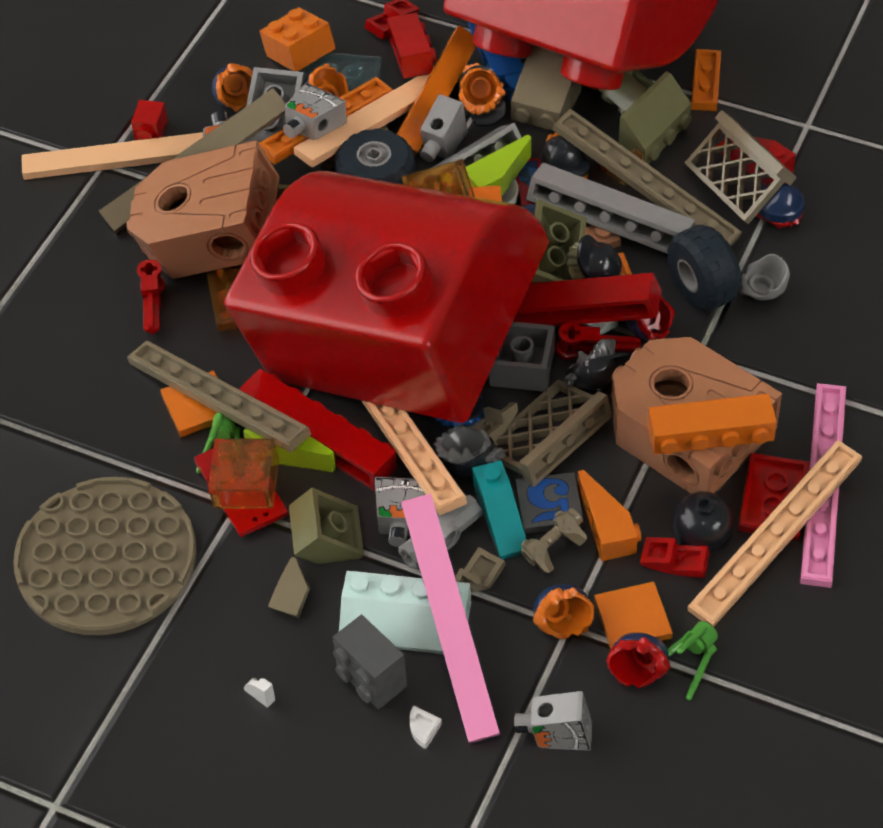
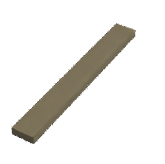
[99,88,286,234]
[553,109,742,246]
[127,341,311,453]

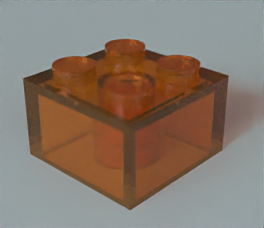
[208,439,279,509]

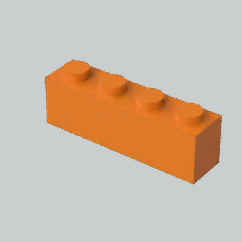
[647,393,777,455]

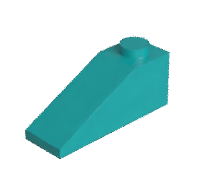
[473,460,526,559]

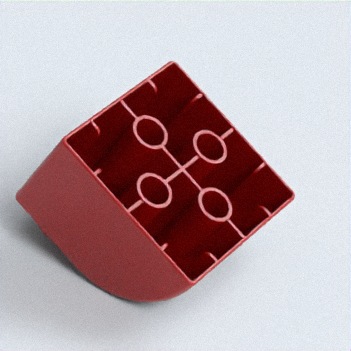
[443,0,719,90]
[224,171,549,423]

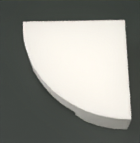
[244,678,275,708]
[410,706,442,749]

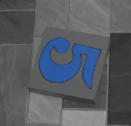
[515,472,584,534]

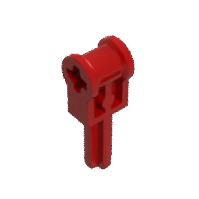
[137,259,165,335]
[555,322,641,360]

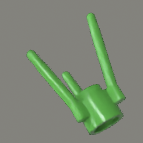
[196,412,245,476]
[668,621,718,701]

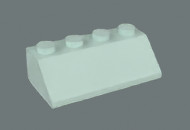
[339,571,471,654]

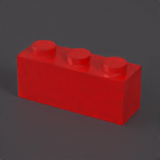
[387,13,437,79]

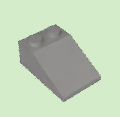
[246,67,307,143]

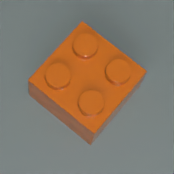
[259,7,336,72]

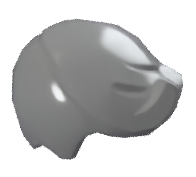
[739,254,790,301]

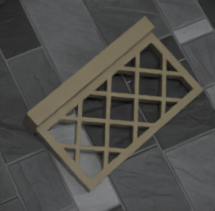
[685,110,797,224]
[494,380,613,487]

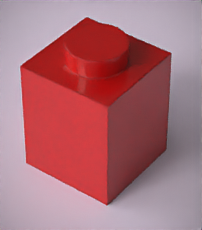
[131,100,168,140]

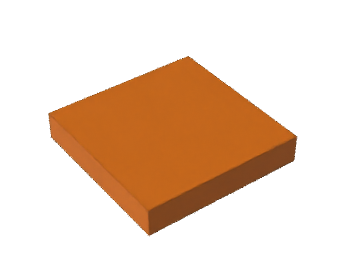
[160,370,218,438]
[594,581,673,649]

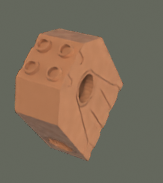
[127,140,280,279]
[611,337,782,494]

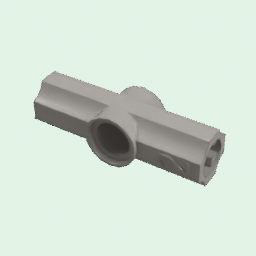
[398,494,482,569]

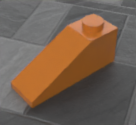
[577,470,642,561]

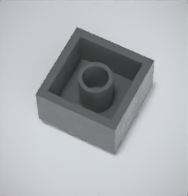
[489,322,555,392]
[332,614,407,710]

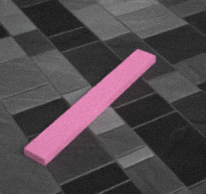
[800,383,846,588]
[401,493,500,744]

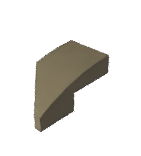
[471,402,518,442]
[455,547,506,592]
[268,557,311,618]

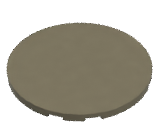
[13,477,197,635]

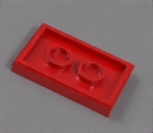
[738,453,810,541]

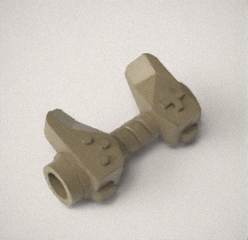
[520,508,587,573]

